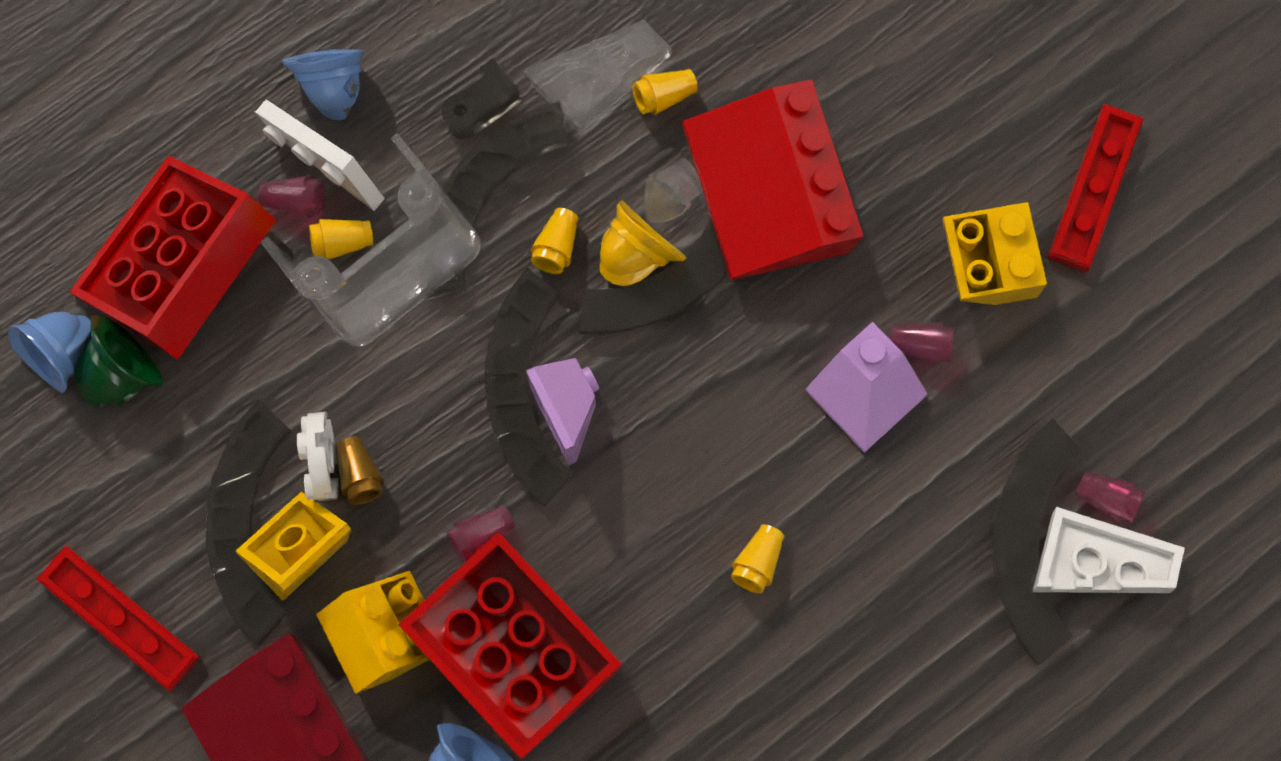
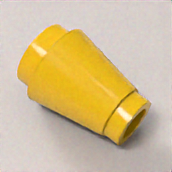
[632,69,698,115]
[530,208,579,274]
[309,219,373,261]
[731,524,785,593]

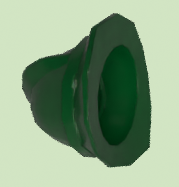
[75,315,163,407]

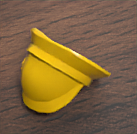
[599,200,687,287]

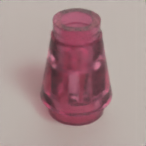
[258,175,325,217]
[891,322,955,365]
[1076,471,1146,524]
[446,505,515,562]

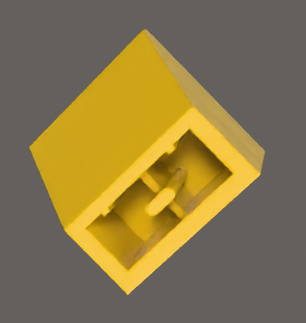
[942,202,1047,305]
[316,571,430,694]

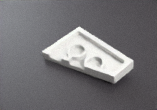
[255,100,385,211]
[1033,507,1185,593]

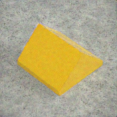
[236,492,351,601]

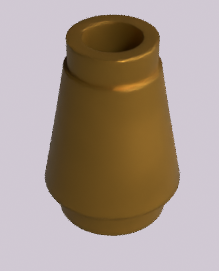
[336,436,384,505]

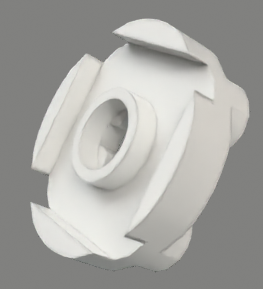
[297,411,339,501]

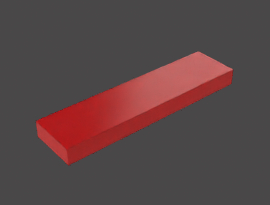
[1047,104,1144,273]
[36,545,201,692]

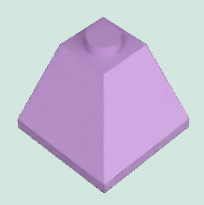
[805,322,928,453]
[526,358,599,466]

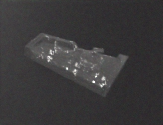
[523,20,672,134]

